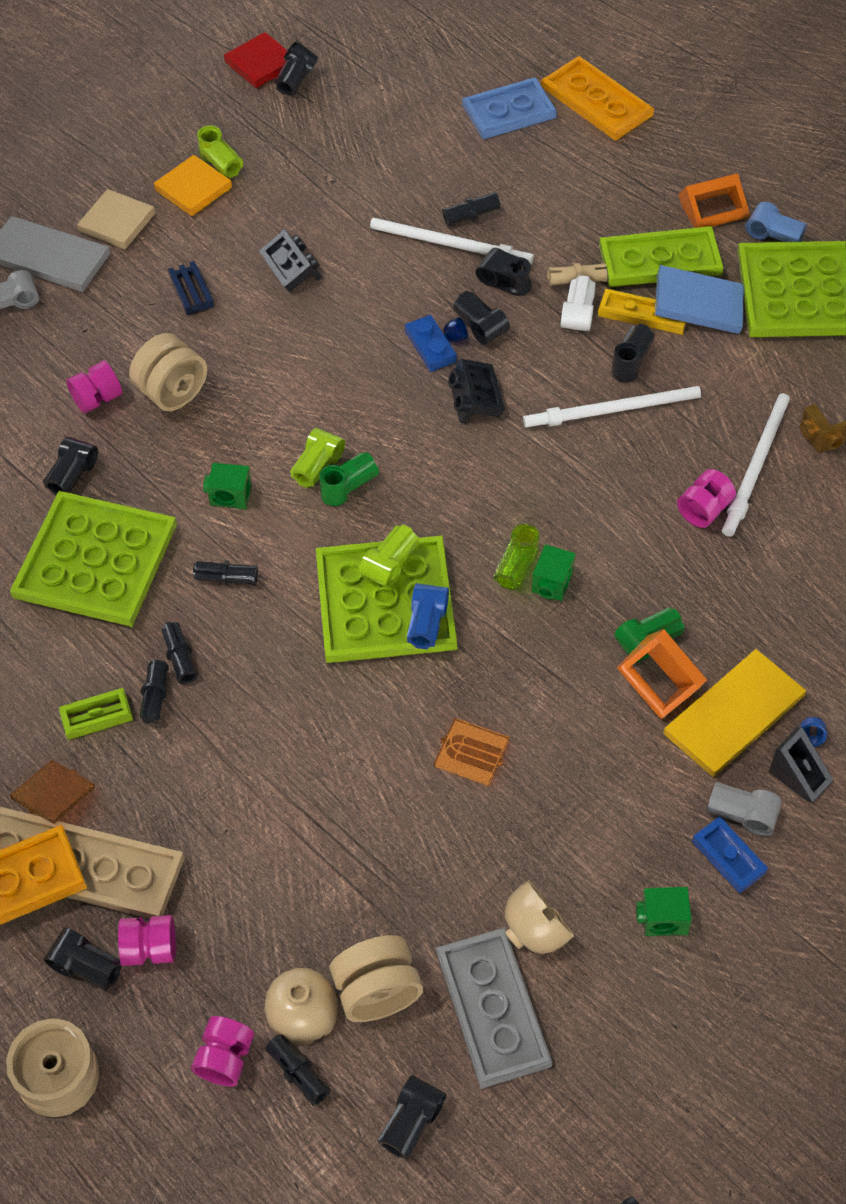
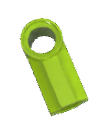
[197,125,243,178]
[290,427,345,488]
[359,524,419,588]

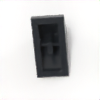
[769,727,833,803]

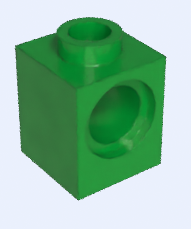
[203,463,252,509]
[532,544,576,601]
[636,887,692,936]

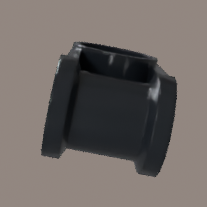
[475,248,532,296]

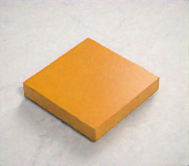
[154,155,232,216]

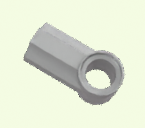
[0,270,39,309]
[707,782,782,836]

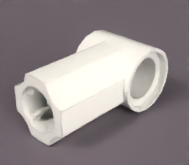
[561,275,596,332]

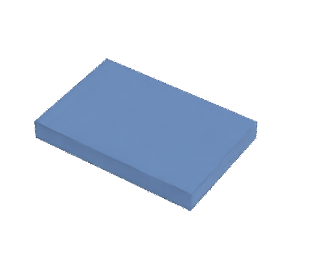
[462,77,557,140]
[655,265,744,334]

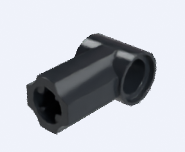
[274,40,318,96]
[453,291,510,345]
[611,323,655,382]
[43,436,99,495]
[43,928,122,991]
[378,1075,447,1160]

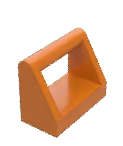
[678,173,750,228]
[617,629,707,719]

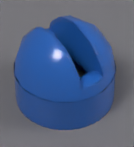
[800,717,827,747]

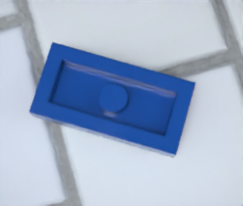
[405,315,457,372]
[692,816,768,894]

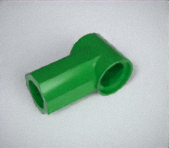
[319,452,379,506]
[614,607,685,663]

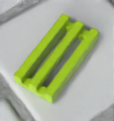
[58,688,133,740]

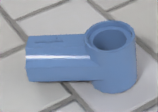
[745,202,807,242]

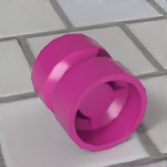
[66,360,122,414]
[677,469,736,528]
[118,915,176,966]
[190,1016,255,1087]

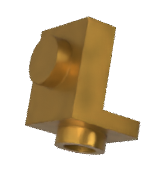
[800,404,846,453]

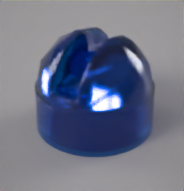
[443,317,468,343]

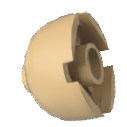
[505,880,574,954]
[264,968,339,1046]

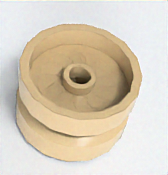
[129,333,208,411]
[329,935,423,1022]
[6,1018,100,1118]

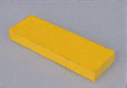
[598,289,687,335]

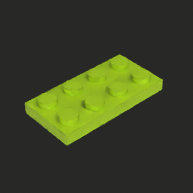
[599,226,724,287]

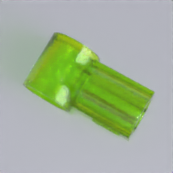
[493,523,540,591]

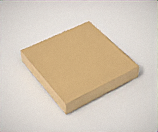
[77,189,155,250]

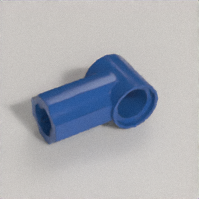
[407,583,449,650]

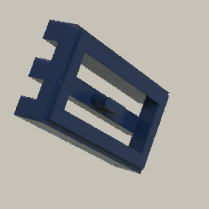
[168,261,214,315]

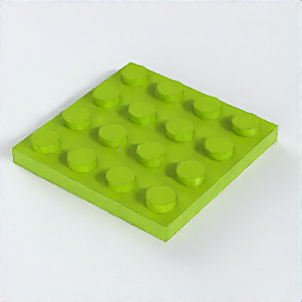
[737,241,846,337]
[10,491,177,627]
[315,535,457,663]

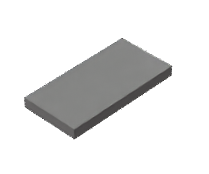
[0,216,111,292]
[435,927,552,1089]

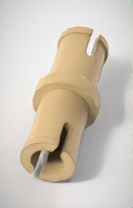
[547,263,607,286]

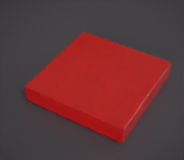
[224,32,287,88]

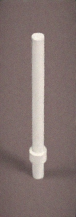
[370,218,534,265]
[523,386,701,428]
[722,393,790,537]

